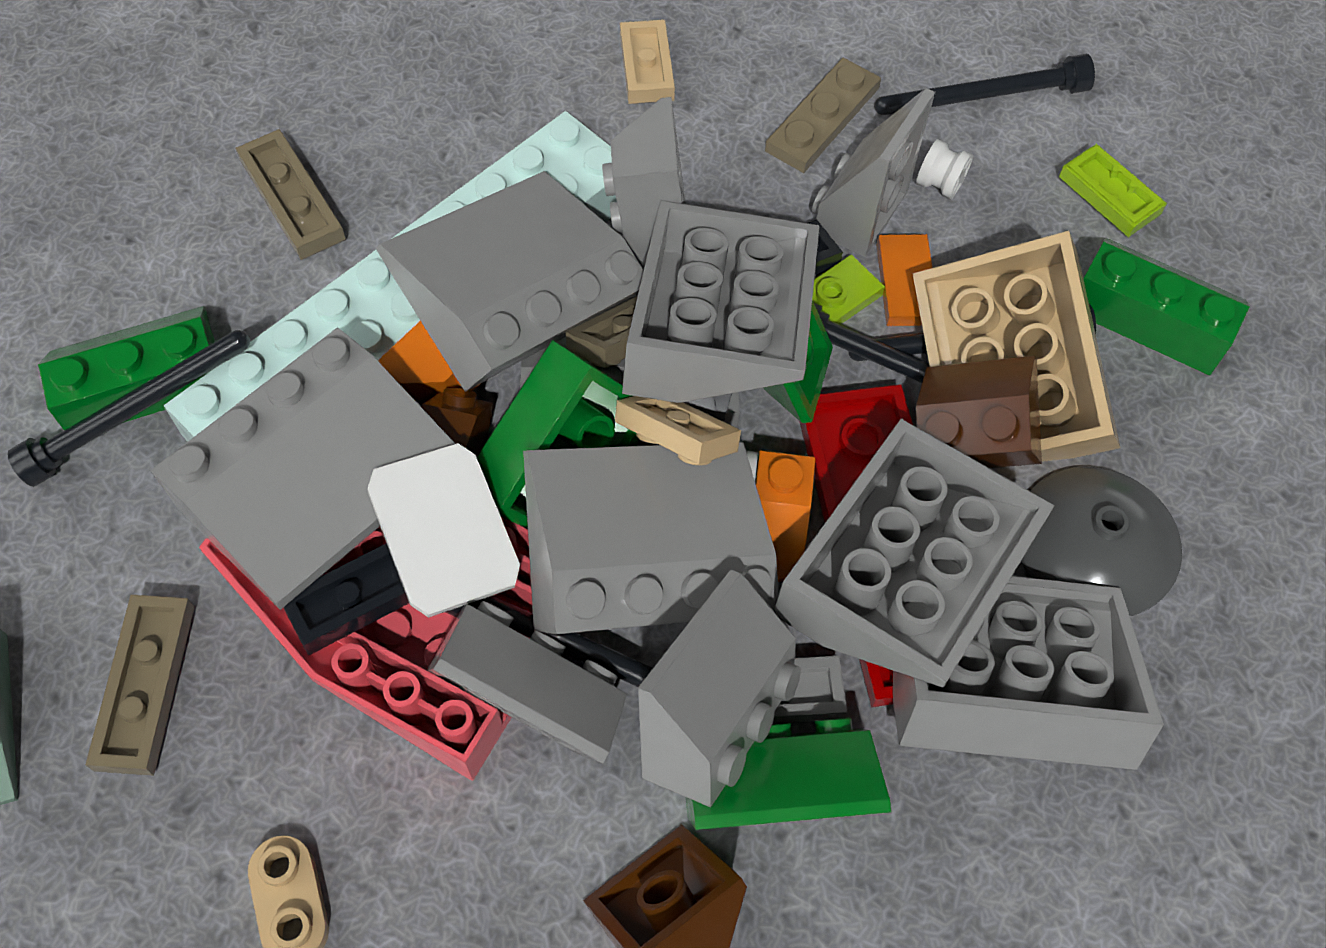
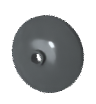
[1021,467,1182,616]

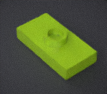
[1059,143,1167,238]
[812,254,885,325]

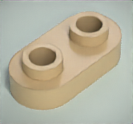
[248,836,329,948]

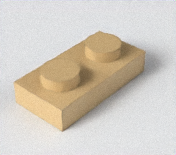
[620,20,675,104]
[615,396,741,465]

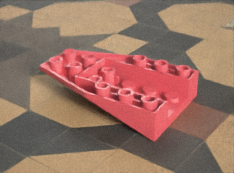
[199,517,533,781]

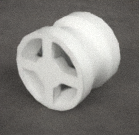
[916,139,973,199]

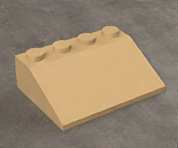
[913,231,1121,462]

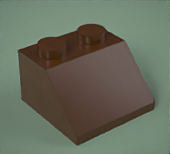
[916,355,1042,468]

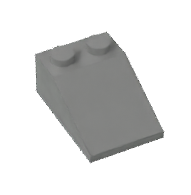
[812,88,935,257]

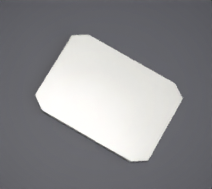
[368,443,520,618]

